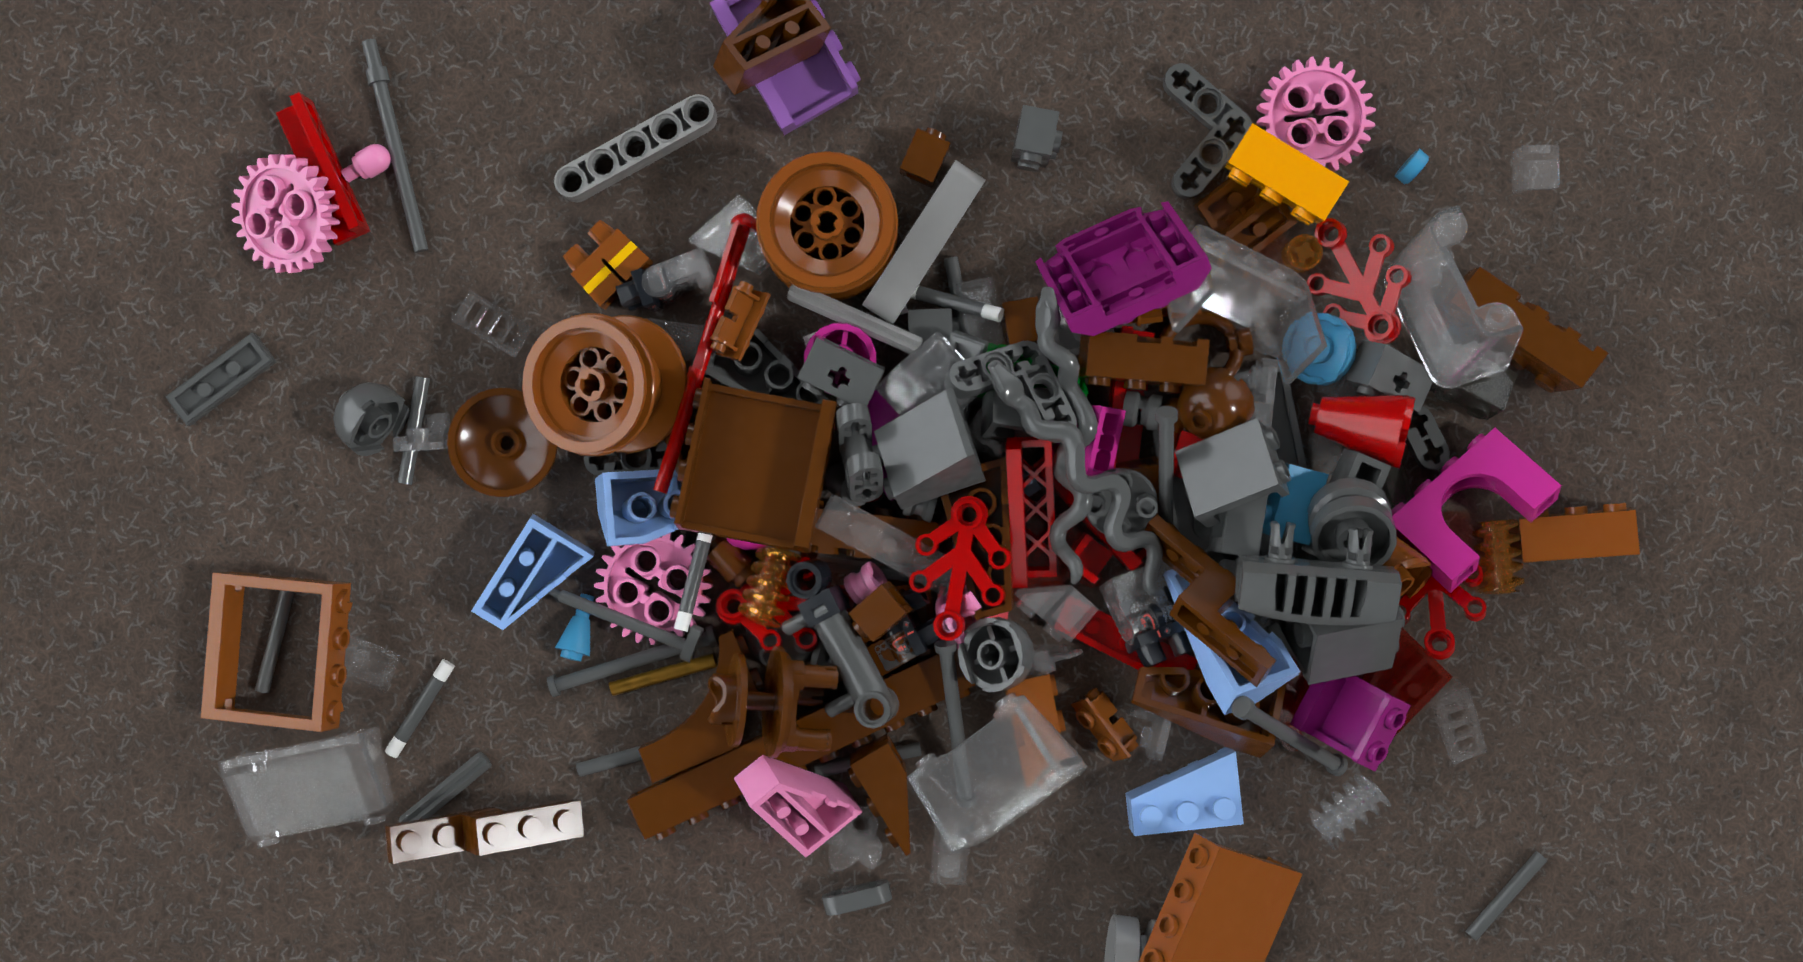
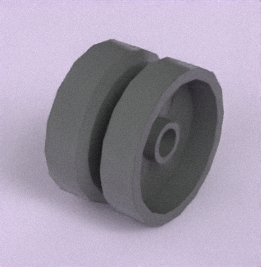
[1307,478,1397,565]

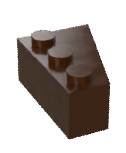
[713,0,831,95]

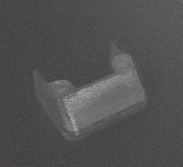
[1167,224,1327,385]

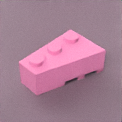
[734,755,862,857]

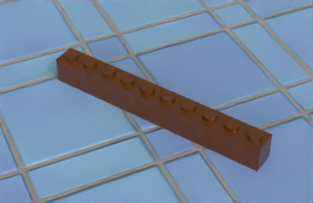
[626,649,975,841]

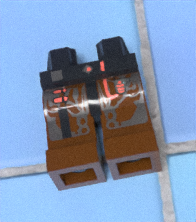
[850,586,940,676]

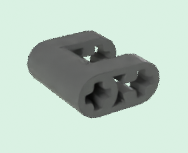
[835,403,883,503]

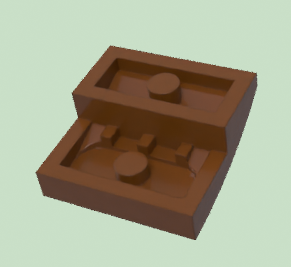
[1193,178,1298,266]

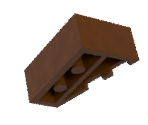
[1078,332,1210,394]

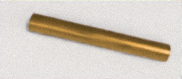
[609,653,717,696]

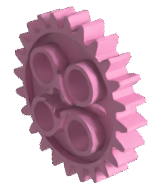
[1256,57,1376,172]
[231,154,340,273]
[594,532,713,645]

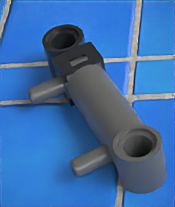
[782,559,899,729]

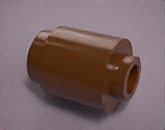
[707,536,759,588]

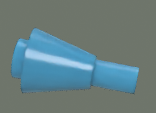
[555,593,595,662]

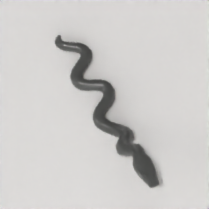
[1035,286,1098,584]
[987,360,1164,597]

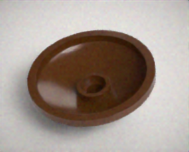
[447,388,558,497]

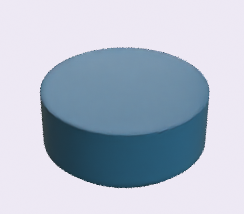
[1394,148,1429,185]

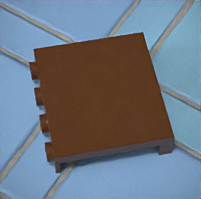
[670,377,838,554]

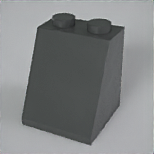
[872,388,986,510]
[1281,606,1405,685]

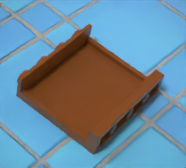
[1139,833,1302,962]

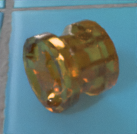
[1281,234,1323,273]

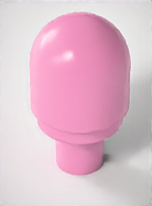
[341,144,391,183]

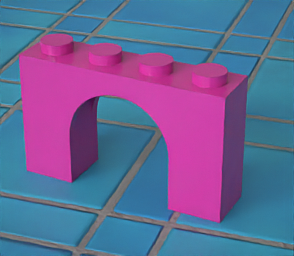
[1391,428,1562,593]

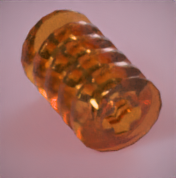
[1472,519,1525,594]
[737,547,802,628]

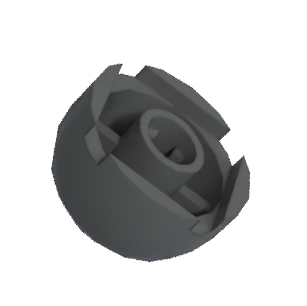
[333,382,409,456]
[958,617,1034,692]

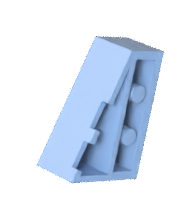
[471,514,595,630]
[1125,747,1244,836]

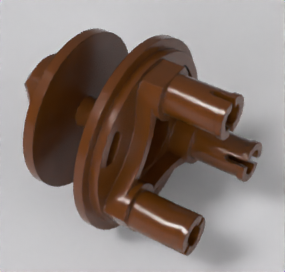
[707,646,838,758]

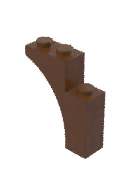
[638,629,764,783]

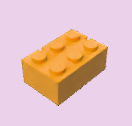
[1225,123,1349,226]

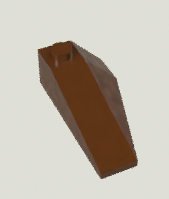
[1131,667,1287,758]

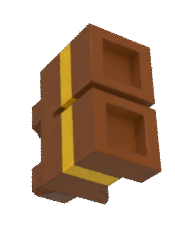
[563,220,654,310]

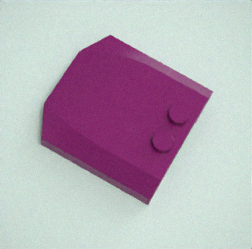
[1035,201,1212,336]

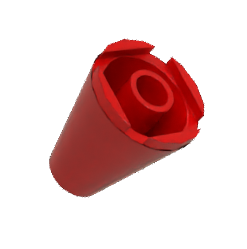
[1308,395,1415,468]

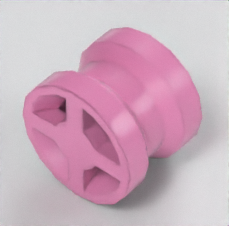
[844,561,887,605]

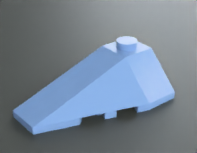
[595,469,682,547]
[1163,569,1300,715]

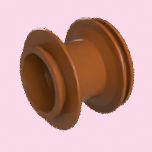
[756,151,898,300]
[522,313,687,456]

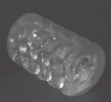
[1308,773,1391,851]

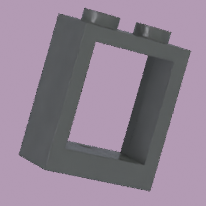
[1208,495,1268,556]

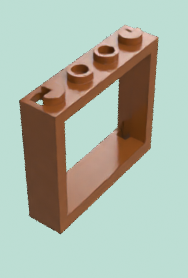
[201,572,353,732]

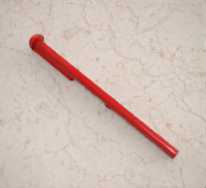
[653,213,757,494]

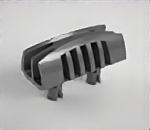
[1235,521,1402,625]

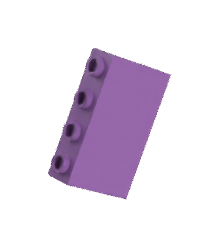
[710,0,861,135]

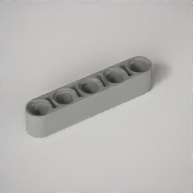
[554,94,717,203]
[862,160,986,325]

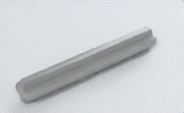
[787,284,923,356]

